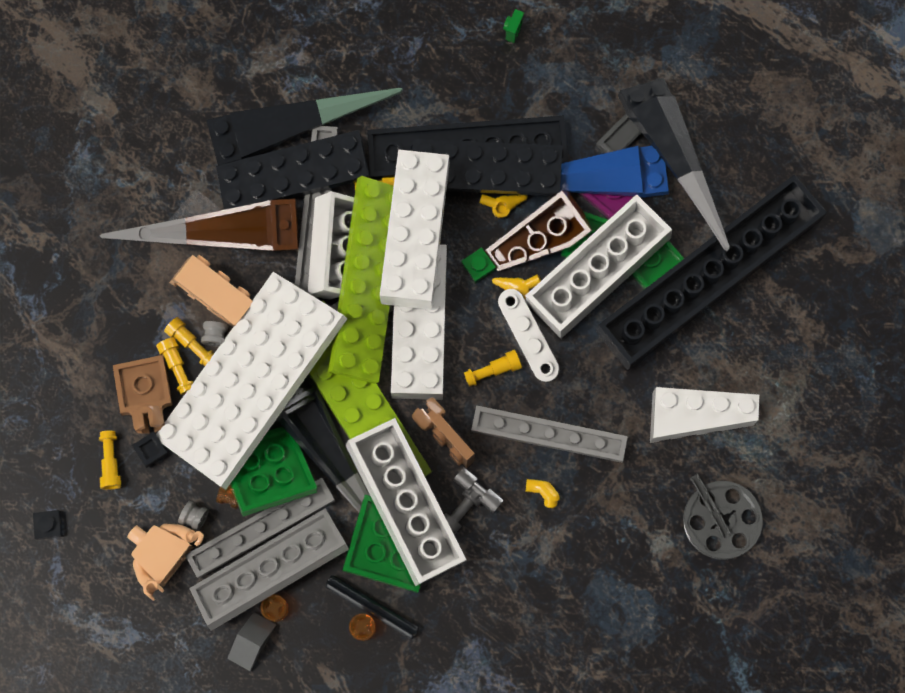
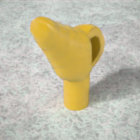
[479,194,528,218]
[492,274,541,300]

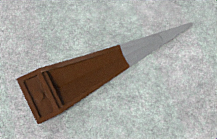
[100,199,299,251]

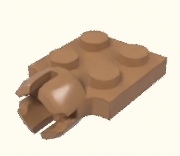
[113,355,173,434]
[412,397,475,468]

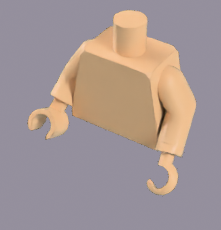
[127,524,204,601]

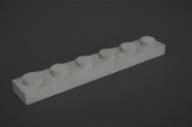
[471,405,628,463]
[185,478,335,579]

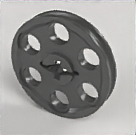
[683,481,763,560]

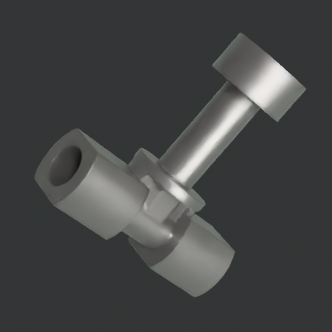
[444,467,503,535]

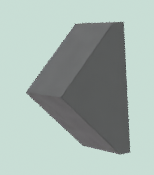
[227,612,277,672]

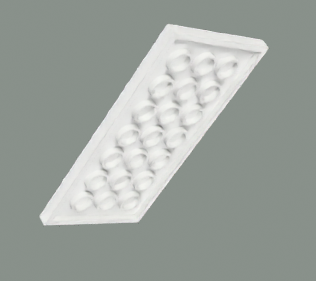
[156,272,347,490]

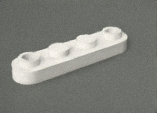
[498,289,560,382]

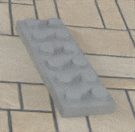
[189,508,349,631]

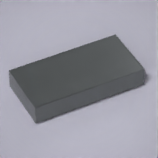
[596,114,642,153]

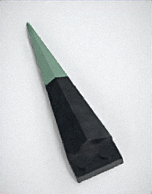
[207,88,403,165]

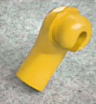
[525,479,560,508]

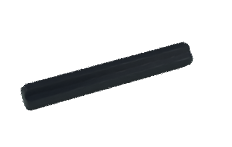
[325,575,419,639]

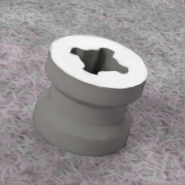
[201,321,229,347]
[178,500,209,532]

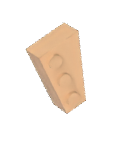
[169,255,253,327]

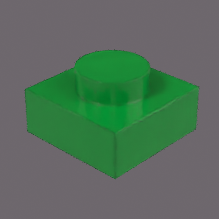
[503,9,524,43]
[461,247,496,283]

